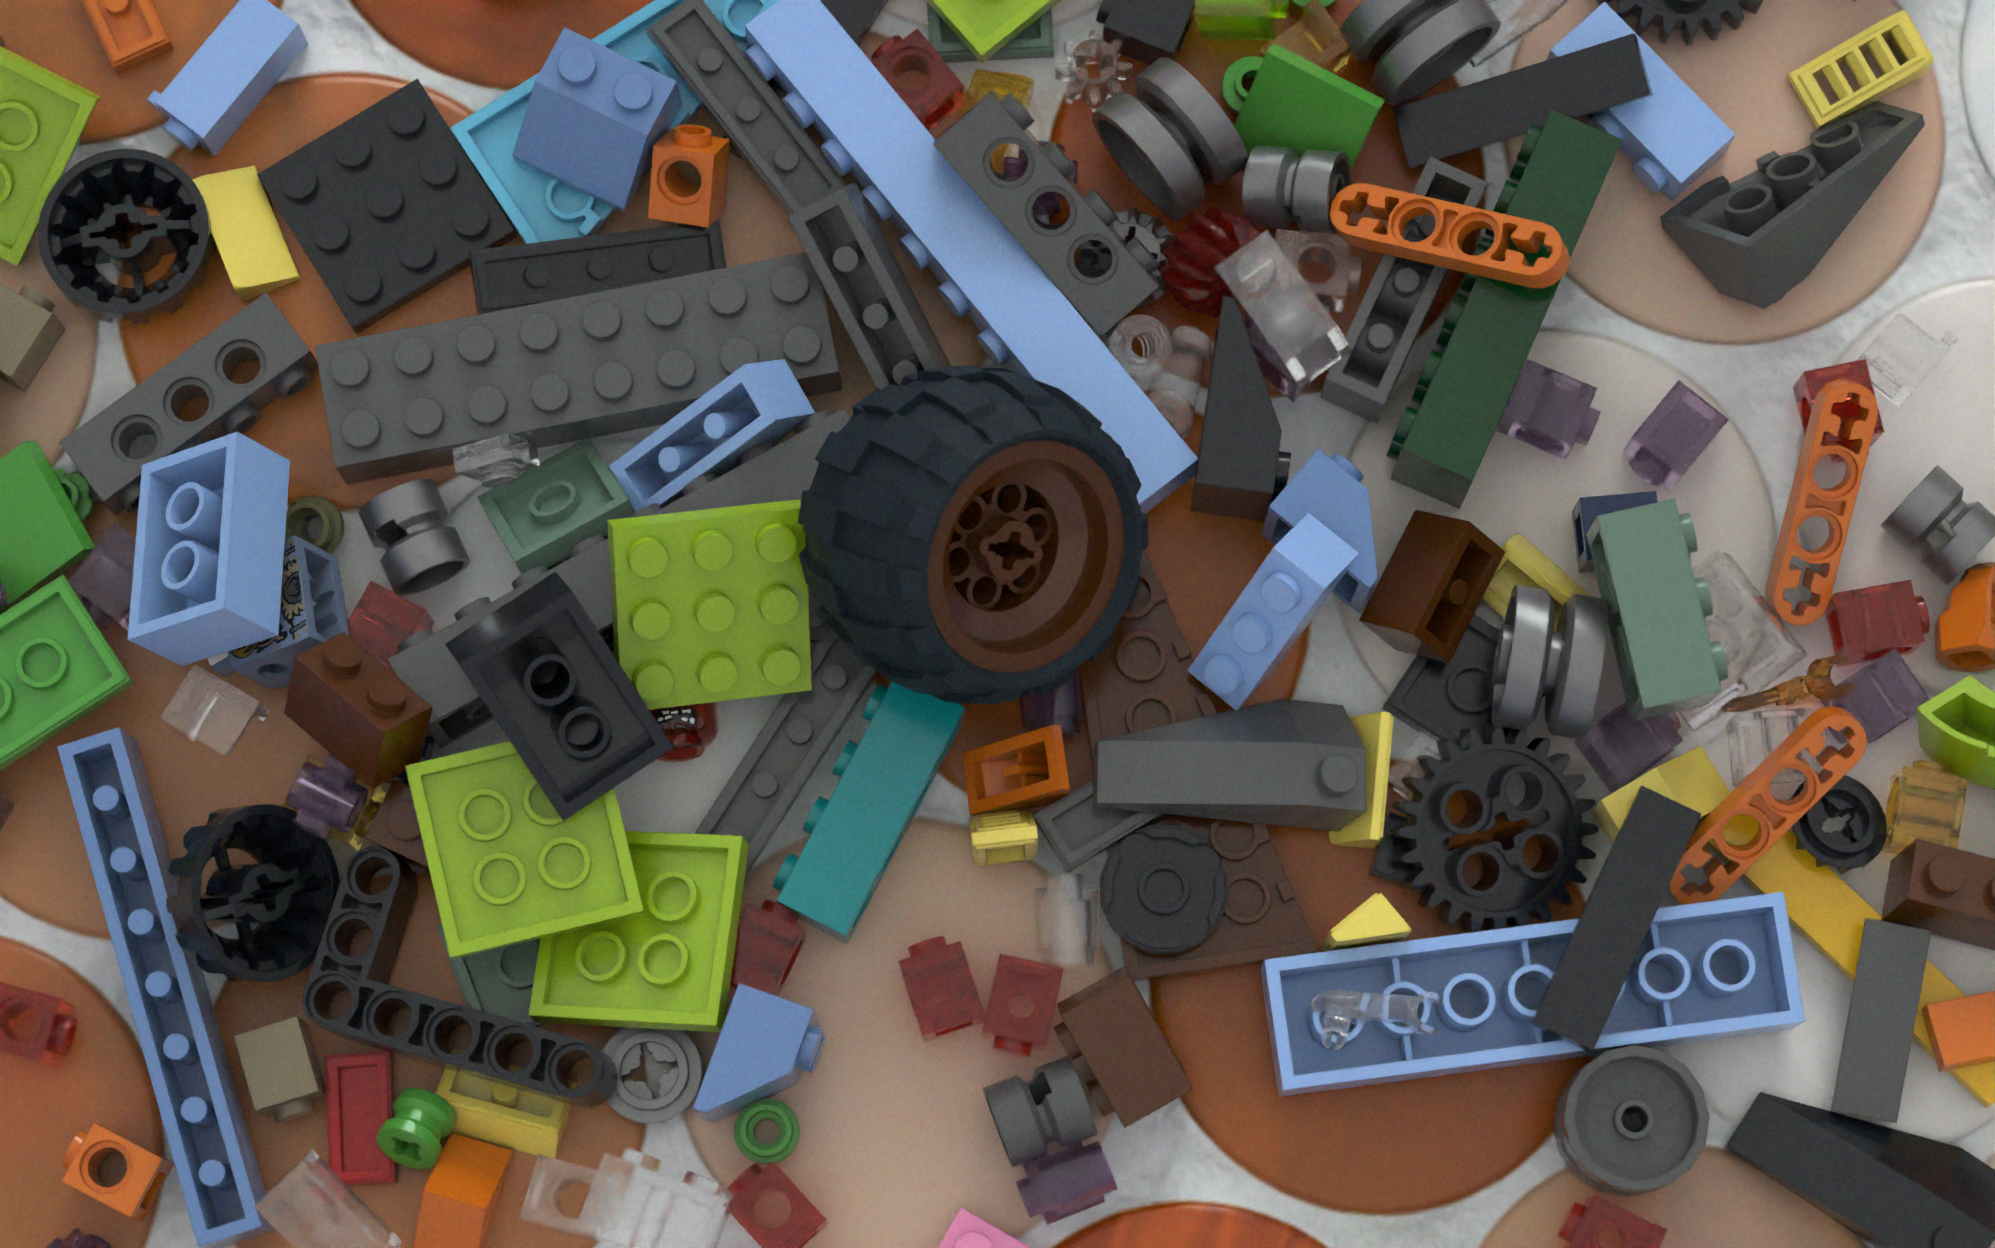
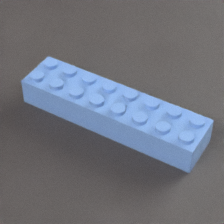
[1260,892,1805,1097]

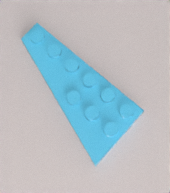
[450,0,778,244]

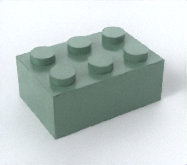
[1587,499,1728,722]

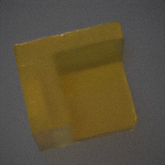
[1260,0,1352,75]

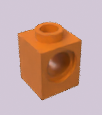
[648,124,730,228]
[62,1122,174,1221]

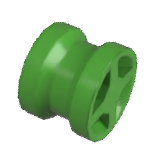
[376,1087,457,1170]

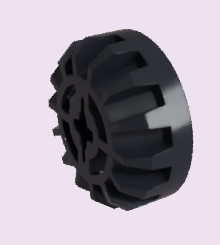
[38,149,216,325]
[166,804,340,982]

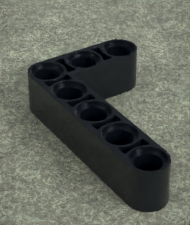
[302,846,618,1108]

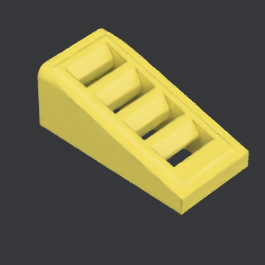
[1787,10,1934,130]
[969,809,1038,867]

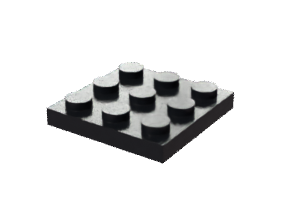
[257,78,517,334]

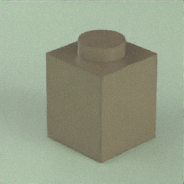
[0,283,65,392]
[234,1016,326,1122]

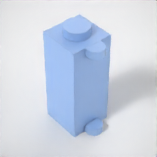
[146,0,308,157]

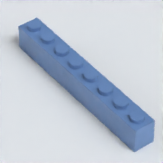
[57,727,276,1248]

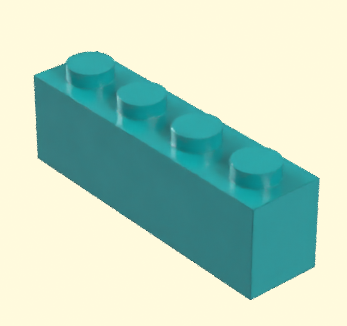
[772,682,966,944]

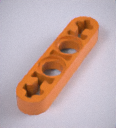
[1330,183,1570,288]
[1765,379,1878,625]
[1668,706,1867,905]

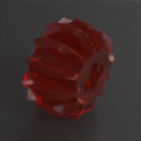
[1160,206,1268,318]

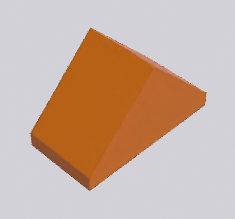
[961,725,1070,815]
[413,1133,514,1248]

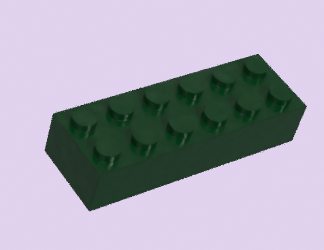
[1386,109,1622,509]

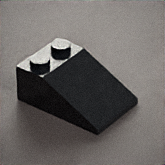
[1190,296,1291,522]
[445,572,673,821]

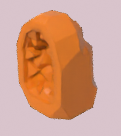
[1935,562,1995,672]

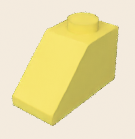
[1591,745,1730,846]

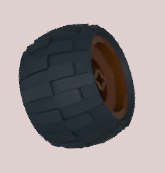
[798,365,1148,704]

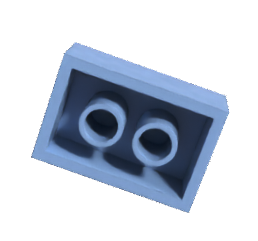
[127,432,290,666]

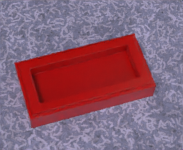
[325,1051,398,1187]

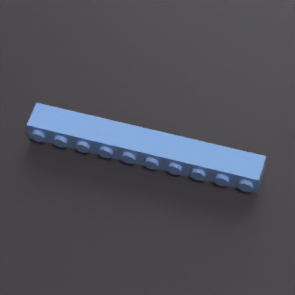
[744,0,1198,514]

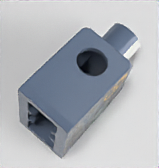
[207,535,350,689]

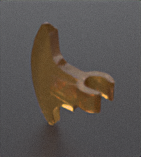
[1720,655,1856,712]

